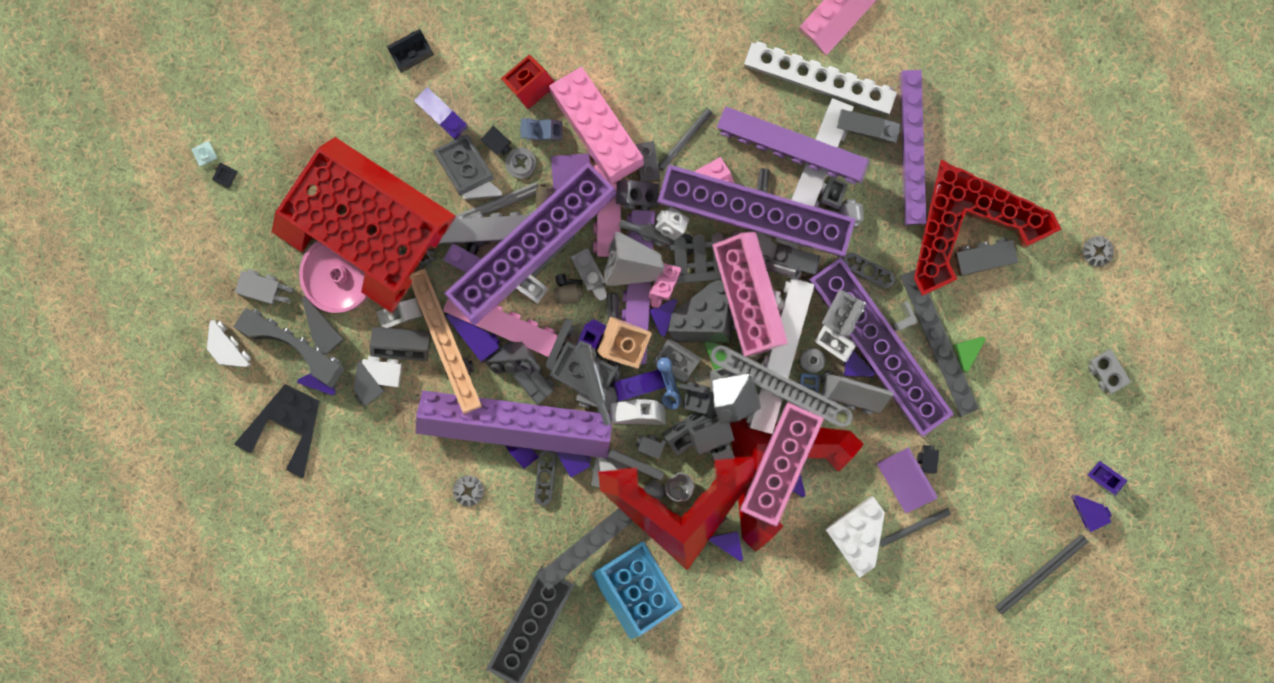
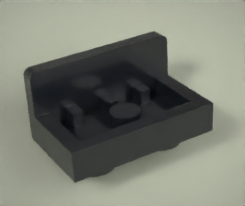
[387,29,434,73]

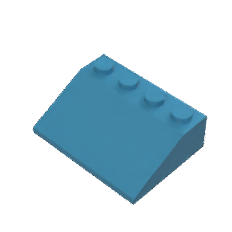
[591,541,683,639]

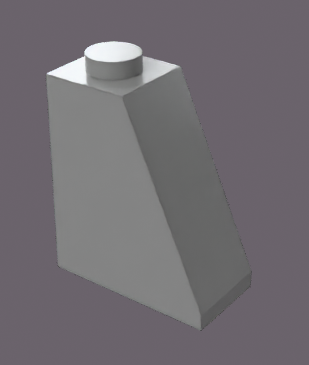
[604,232,664,286]

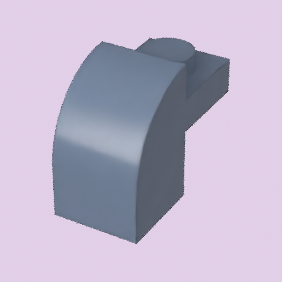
[520,118,562,141]

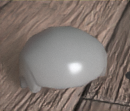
[664,473,695,504]

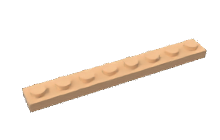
[409,269,481,414]

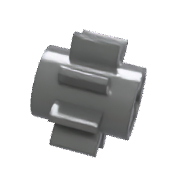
[420,250,437,269]

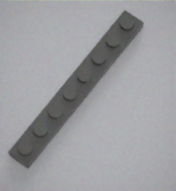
[900,269,979,417]
[536,478,666,590]

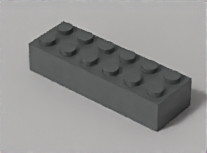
[486,565,575,683]

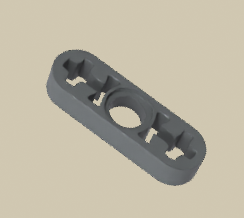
[843,253,895,288]
[534,450,556,506]

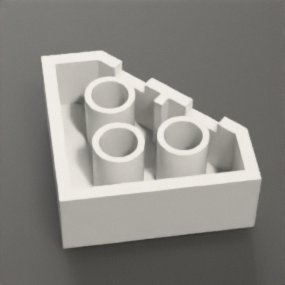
[825,496,885,578]

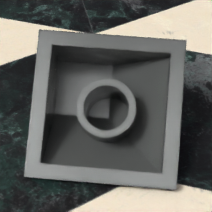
[713,373,761,424]

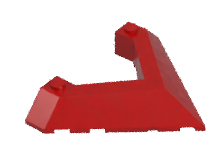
[914,159,1062,296]
[730,418,864,552]
[598,456,755,570]

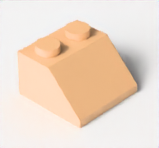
[597,317,652,368]

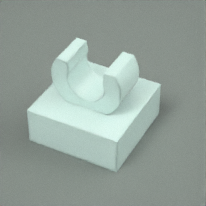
[191,141,218,167]

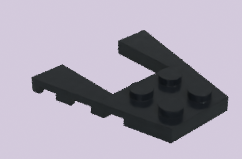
[234,384,320,478]

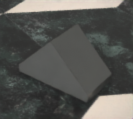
[819,177,848,211]

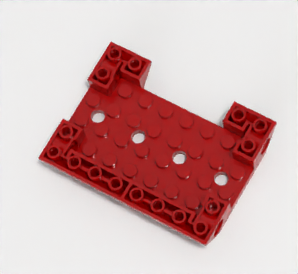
[272,137,456,313]

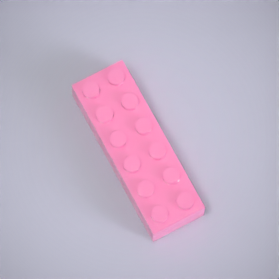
[549,67,644,185]
[712,232,788,356]
[740,403,824,526]

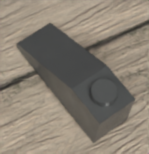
[837,109,901,143]
[302,296,345,355]

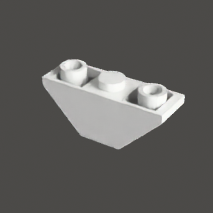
[207,320,252,367]
[610,399,666,425]

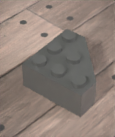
[668,280,734,343]

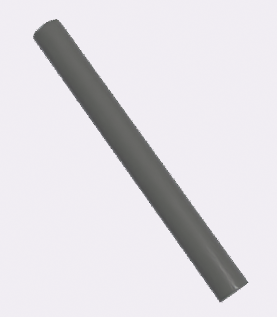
[658,108,713,171]
[880,508,951,547]

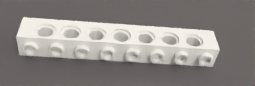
[743,41,897,116]

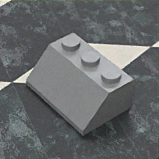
[822,374,893,415]

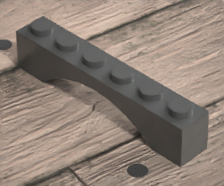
[233,308,344,388]

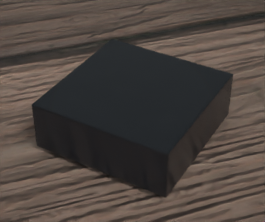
[212,163,238,188]

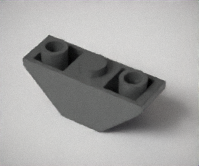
[484,342,540,374]

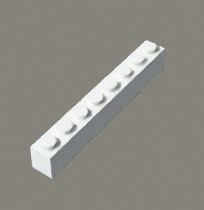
[775,98,853,249]
[746,278,814,434]

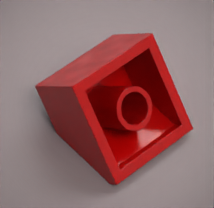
[500,54,554,109]

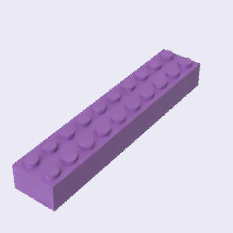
[445,162,617,326]
[657,165,856,258]
[808,257,954,437]
[416,390,612,458]

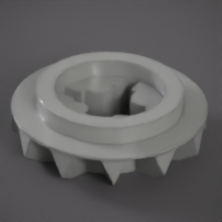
[506,148,536,178]
[1083,236,1114,267]
[453,476,484,506]

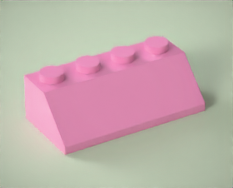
[798,0,876,56]

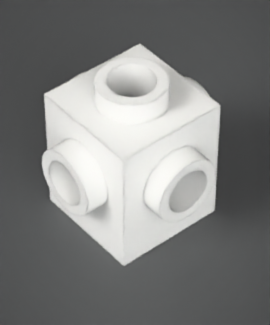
[655,207,689,240]

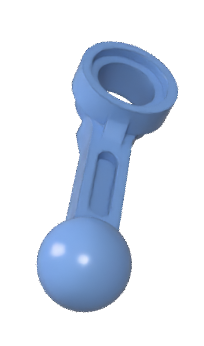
[657,357,681,410]

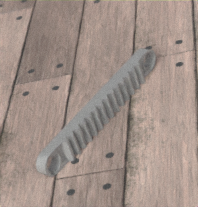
[711,346,852,427]

